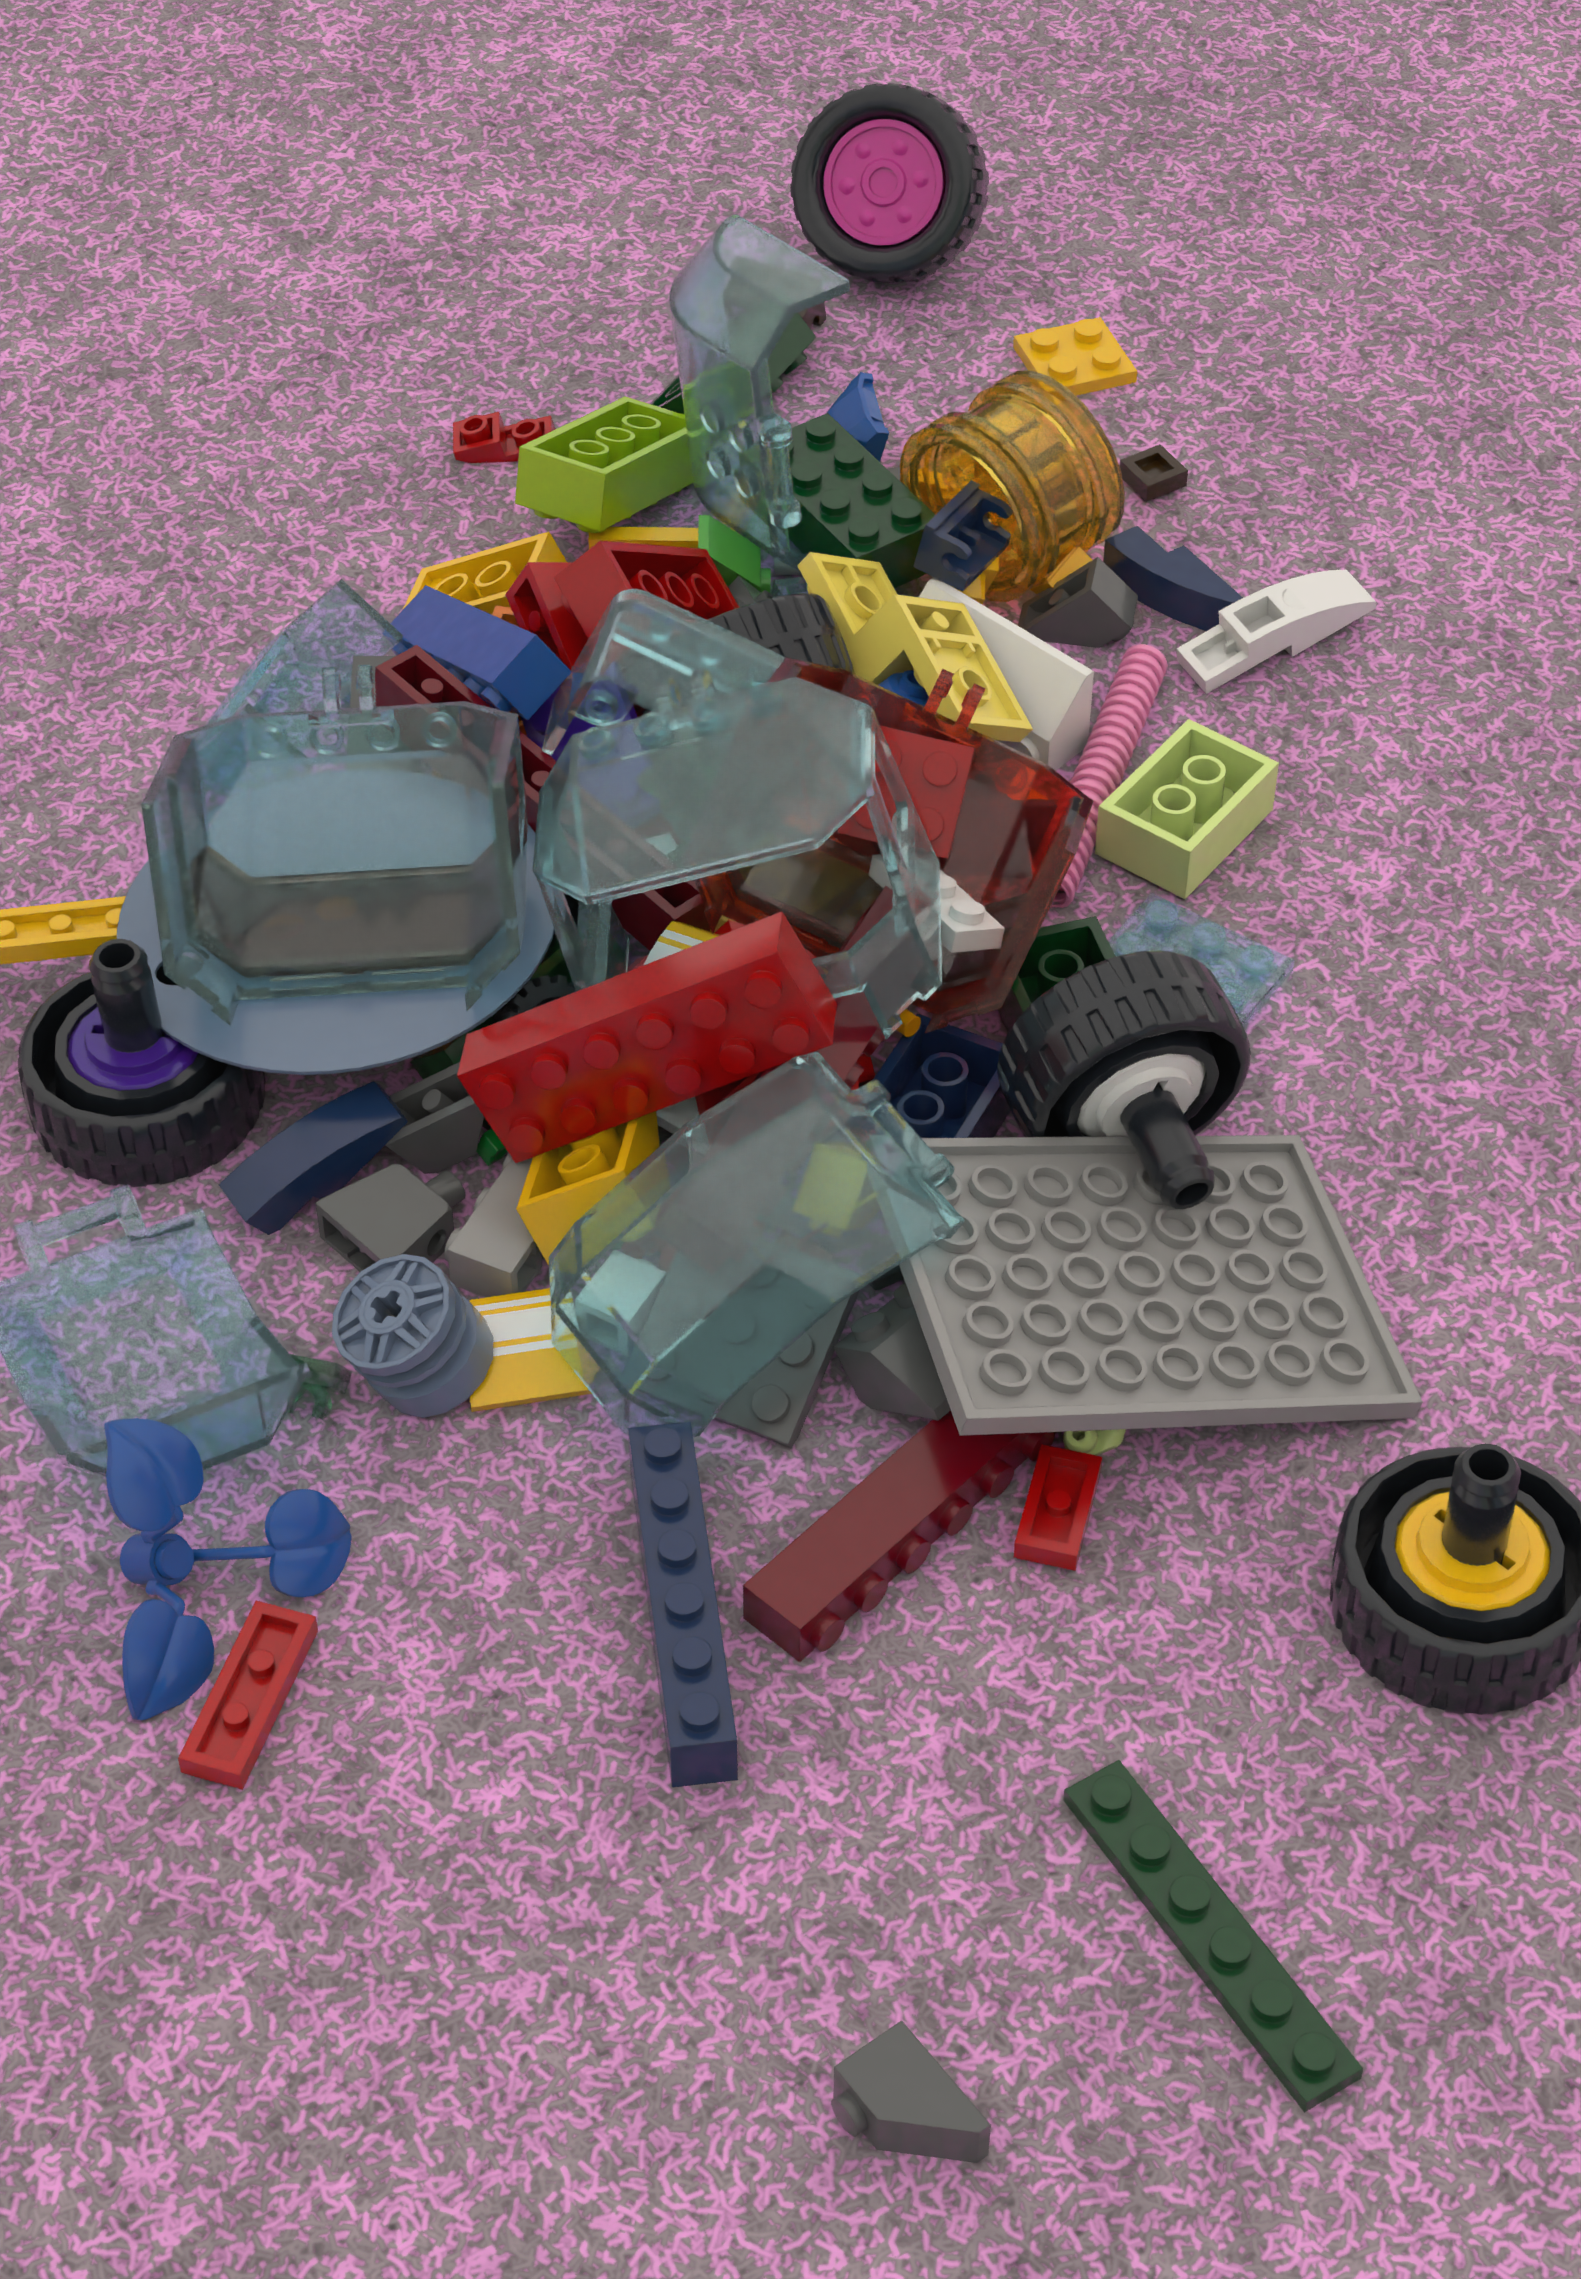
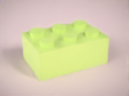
[1095,719,1279,899]

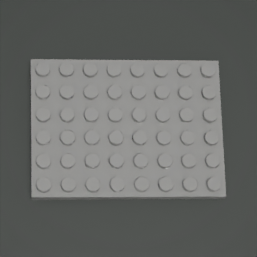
[860,1135,1423,1436]

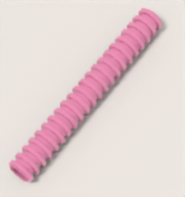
[1027,644,1168,908]

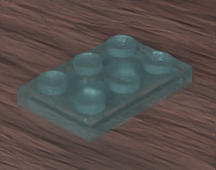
[1108,893,1294,1028]

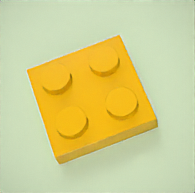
[1013,317,1137,402]

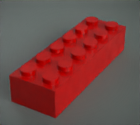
[457,912,837,1163]

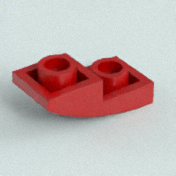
[453,411,556,463]

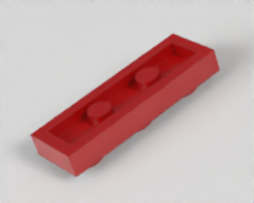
[178,1600,318,1790]

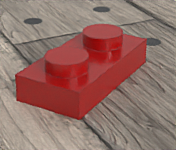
[1013,1444,1103,1571]

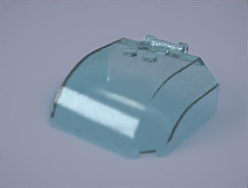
[669,214,850,571]

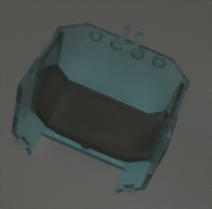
[141,664,528,1026]

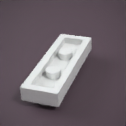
[869,848,1005,953]

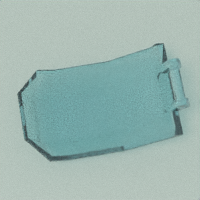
[548,1051,965,1437]
[0,1184,310,1479]

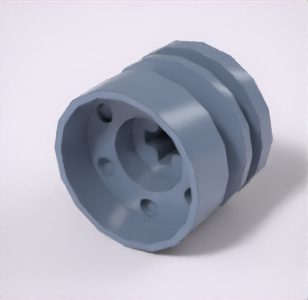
[332,1254,493,1418]

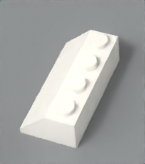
[919,577,1094,777]

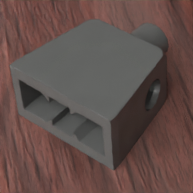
[315,1164,466,1272]

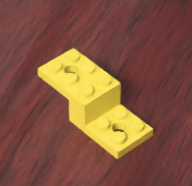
[797,552,1033,742]

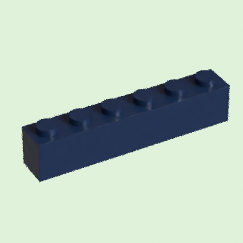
[628,1421,738,1788]

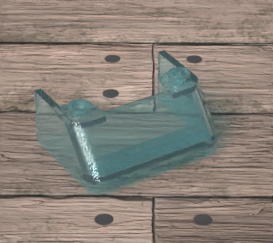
[174,579,403,795]
[542,589,812,842]

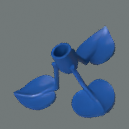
[104,1418,352,1720]

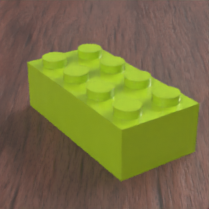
[515,396,709,533]

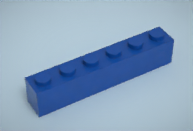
[384,585,572,720]

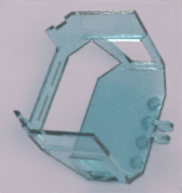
[532,668,942,1039]

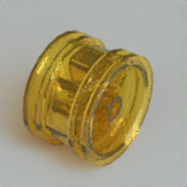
[900,371,1125,602]

